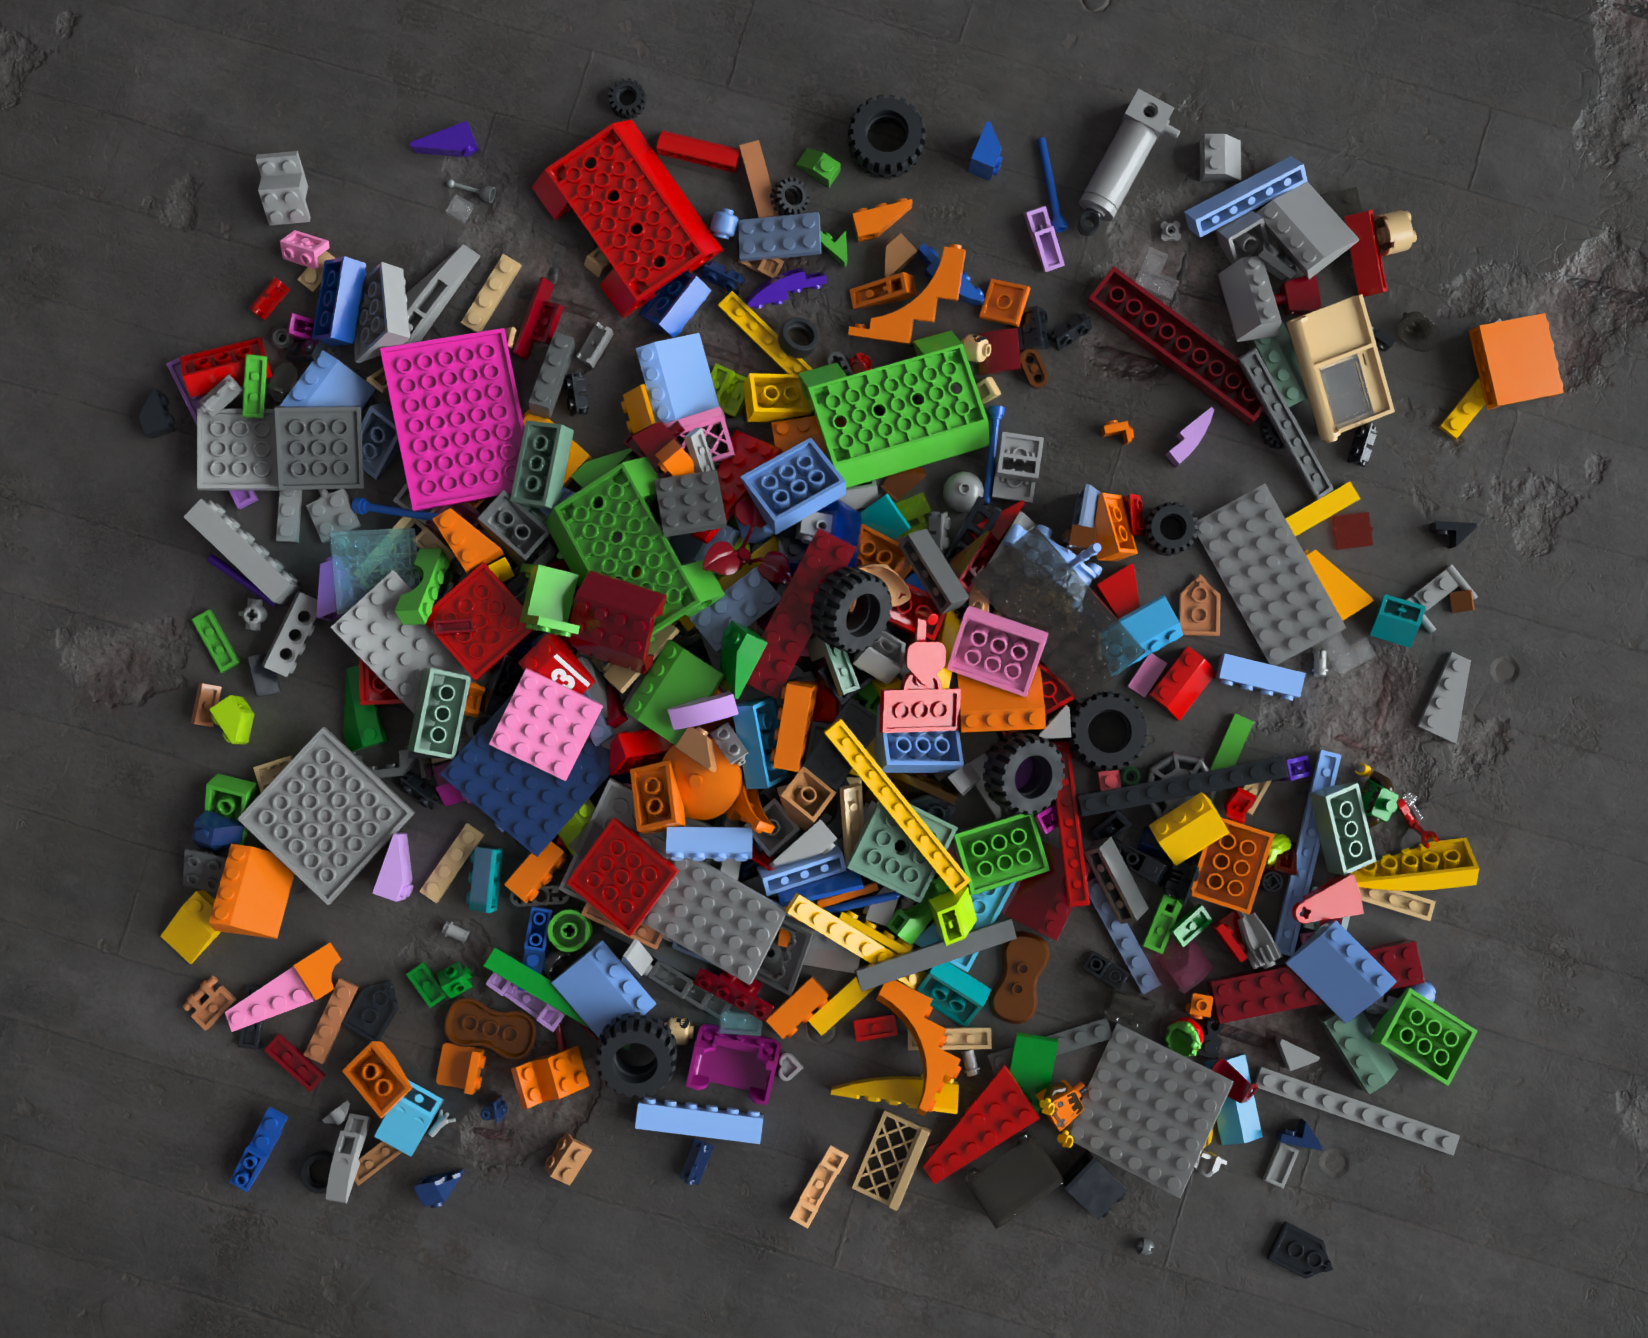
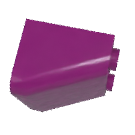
[686,1024,781,1106]

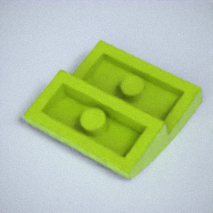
[711,364,746,417]

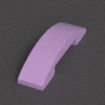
[486,972,566,1032]

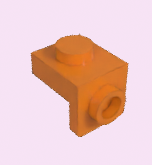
[1101,420,1134,445]
[464,682,485,718]
[1185,993,1213,1019]

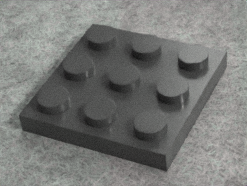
[654,470,727,537]

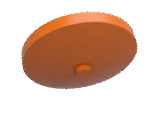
[662,736,742,820]

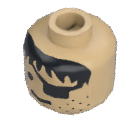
[961,334,991,362]
[664,1017,694,1045]

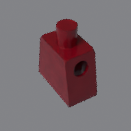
[1274,275,1322,316]
[632,420,685,469]

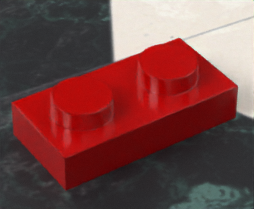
[853,1014,898,1042]

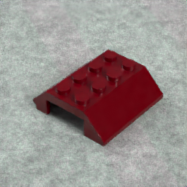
[569,570,667,675]

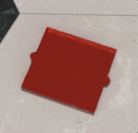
[1332,512,1373,550]

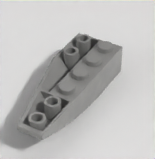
[404,244,481,344]

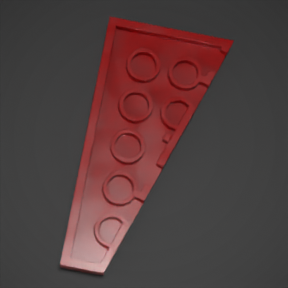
[690,430,783,544]
[923,1064,1040,1184]

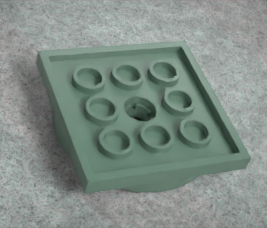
[845,801,958,903]

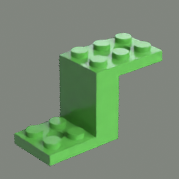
[520,564,580,637]

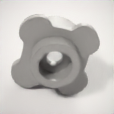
[1160,221,1181,242]

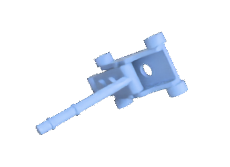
[1003,524,1102,614]

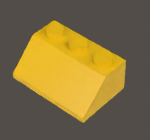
[1149,792,1230,866]

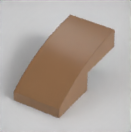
[737,258,784,279]

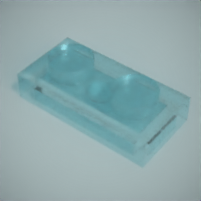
[719,1011,763,1036]

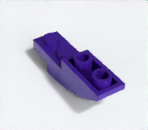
[745,268,827,309]

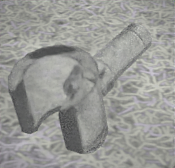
[1402,792,1423,821]

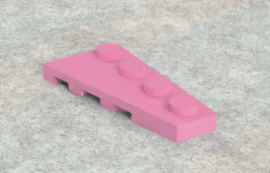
[225,966,314,1032]

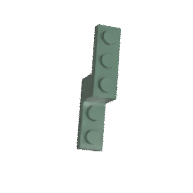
[806,630,860,696]

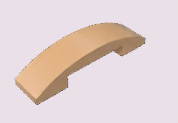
[790,1145,849,1229]

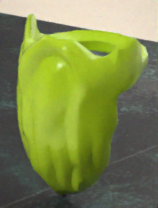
[1264,833,1292,868]

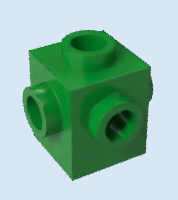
[437,961,473,999]

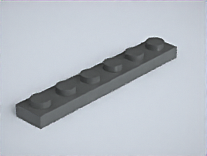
[987,1017,1112,1075]

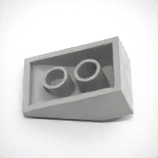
[768,819,837,868]

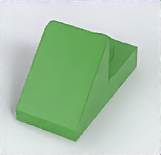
[821,231,847,268]

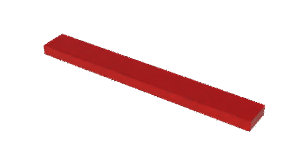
[1053,741,1090,907]

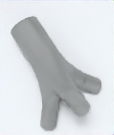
[427,1109,456,1137]

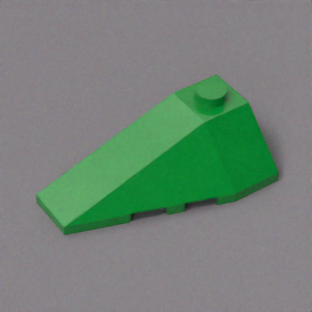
[343,665,389,752]

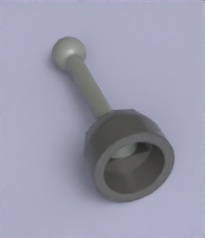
[447,179,496,203]

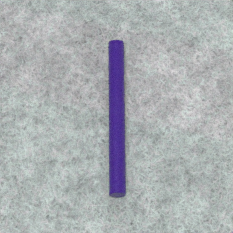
[207,555,278,607]

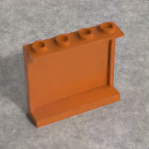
[1469,313,1564,410]

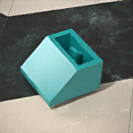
[1369,594,1426,648]

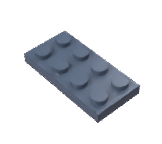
[738,212,821,262]
[690,567,781,653]

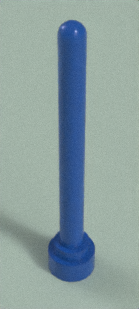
[1038,137,1068,233]
[983,406,1005,504]
[352,497,439,521]
[822,891,900,914]

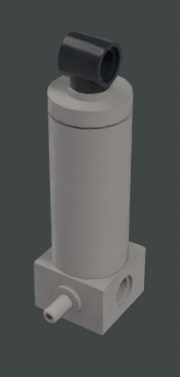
[1077,89,1180,237]

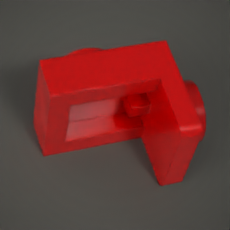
[1224,787,1256,824]

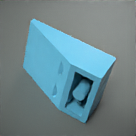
[374,1080,444,1157]

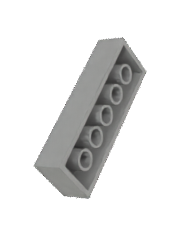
[184,499,302,606]

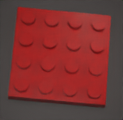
[426,562,534,681]
[566,817,680,937]

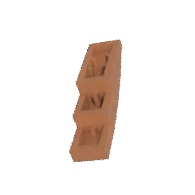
[739,140,779,218]

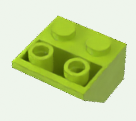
[209,695,254,745]
[928,885,977,946]

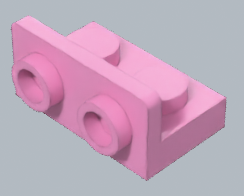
[280,230,330,269]

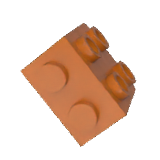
[436,1042,486,1095]

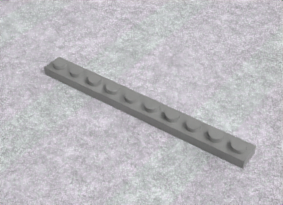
[1254,1066,1460,1156]

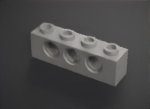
[262,590,318,677]

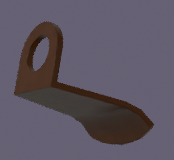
[881,466,927,501]

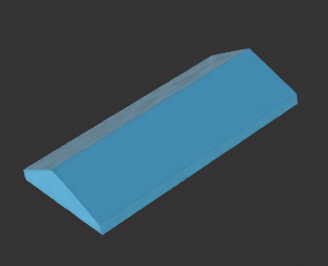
[1204,1054,1263,1145]

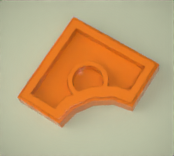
[293,942,341,1000]

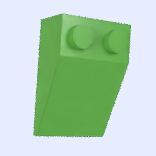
[205,774,257,845]

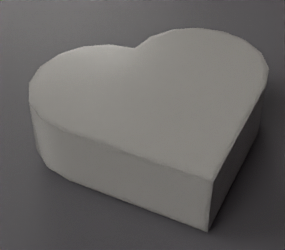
[778,1052,803,1081]

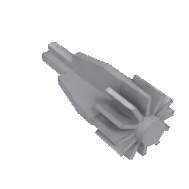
[1236,910,1283,969]

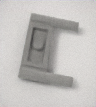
[1406,564,1478,634]

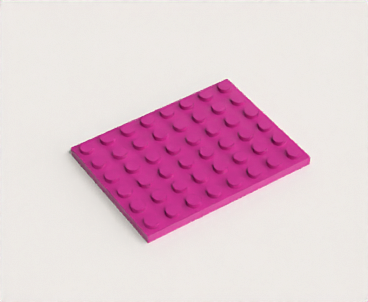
[380,328,525,512]

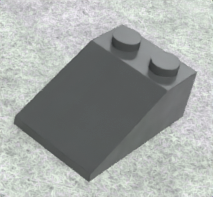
[477,490,550,567]

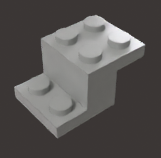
[256,151,311,226]
[991,432,1044,504]

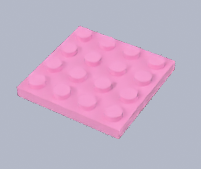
[489,668,603,781]

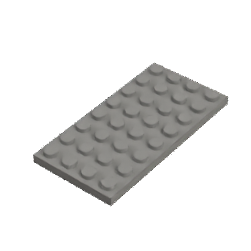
[1196,484,1346,666]
[330,570,492,737]
[638,832,787,985]

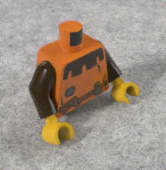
[1035,1080,1088,1148]

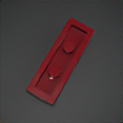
[264,1034,326,1092]

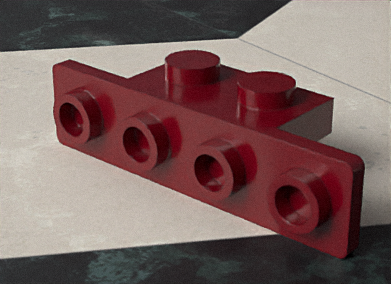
[513,277,564,360]
[693,968,774,1022]

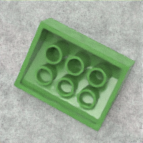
[624,639,725,745]
[951,813,1050,895]
[1369,988,1477,1086]

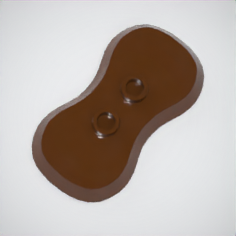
[989,932,1050,1024]
[444,998,536,1060]

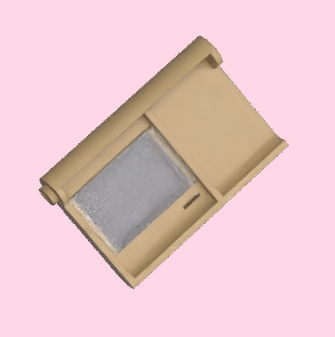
[1286,294,1395,443]

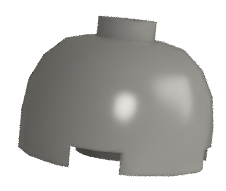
[943,471,984,513]

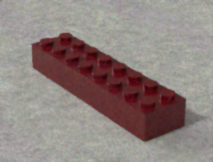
[746,527,856,699]

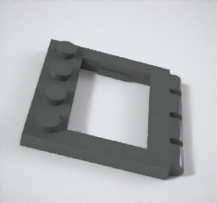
[755,915,815,996]

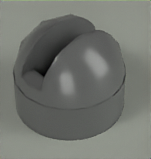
[1137,1237,1155,1256]

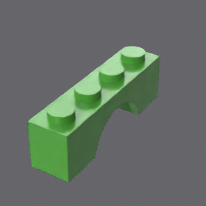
[395,548,450,625]
[886,873,951,946]

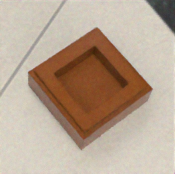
[1449,590,1475,613]

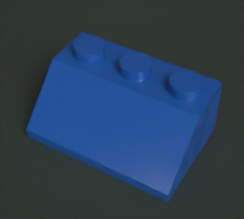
[639,271,711,338]

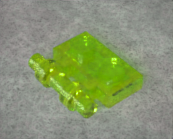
[895,492,931,537]

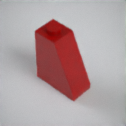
[1094,563,1140,621]

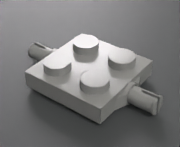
[306,489,361,549]

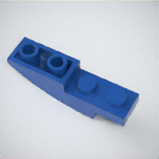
[917,243,984,306]
[517,907,553,991]
[229,1107,288,1192]

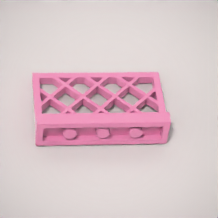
[652,407,735,478]

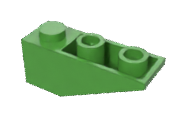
[571,448,634,488]

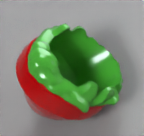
[1165,1017,1204,1057]

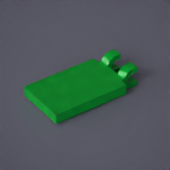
[1009,1032,1058,1114]

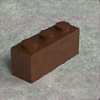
[1059,524,1097,555]

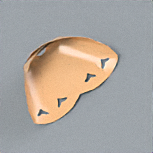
[848,564,911,612]

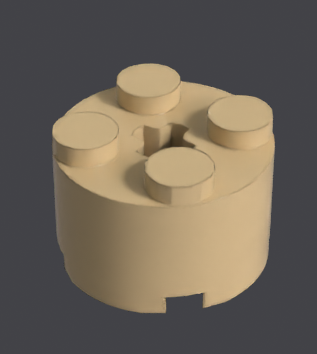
[1374,210,1417,256]

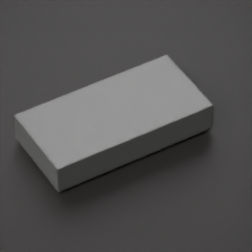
[1263,1141,1299,1189]

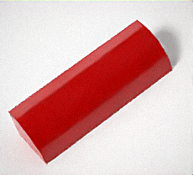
[656,130,741,173]
[1344,209,1387,297]

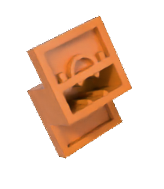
[511,1046,590,1110]

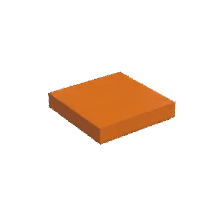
[979,279,1031,327]

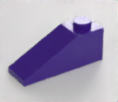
[410,121,479,157]

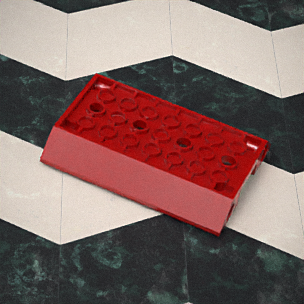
[532,120,723,319]

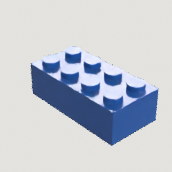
[311,256,367,347]

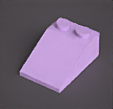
[372,832,413,902]

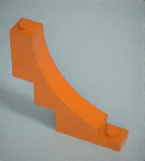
[848,244,966,344]

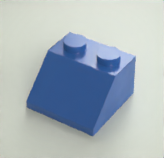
[968,121,1003,181]

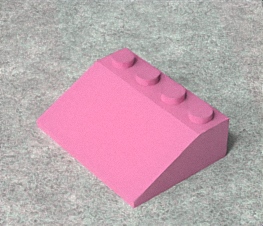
[947,606,1049,697]

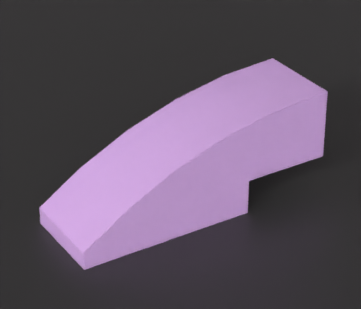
[1023,206,1065,272]
[1166,407,1214,467]
[667,691,739,730]

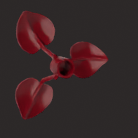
[703,495,792,584]

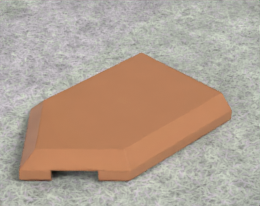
[1178,574,1221,636]

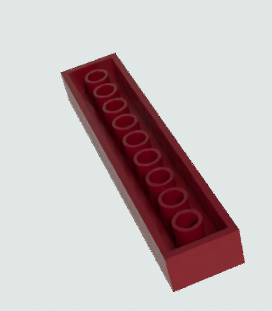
[1086,266,1264,426]
[1206,939,1425,1024]

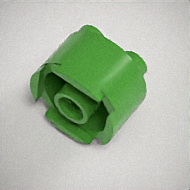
[548,908,593,952]

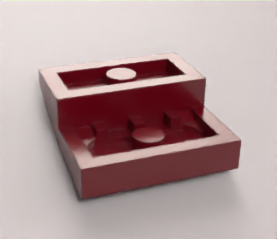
[976,328,1021,375]

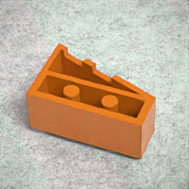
[433,508,504,575]

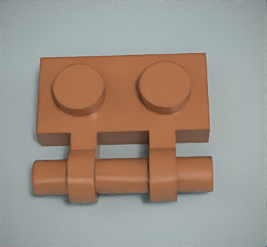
[182,975,237,1031]

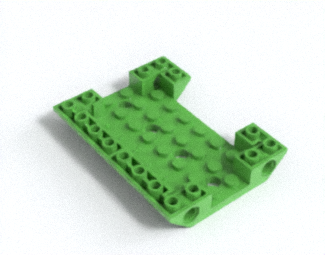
[798,331,990,488]
[545,457,726,643]

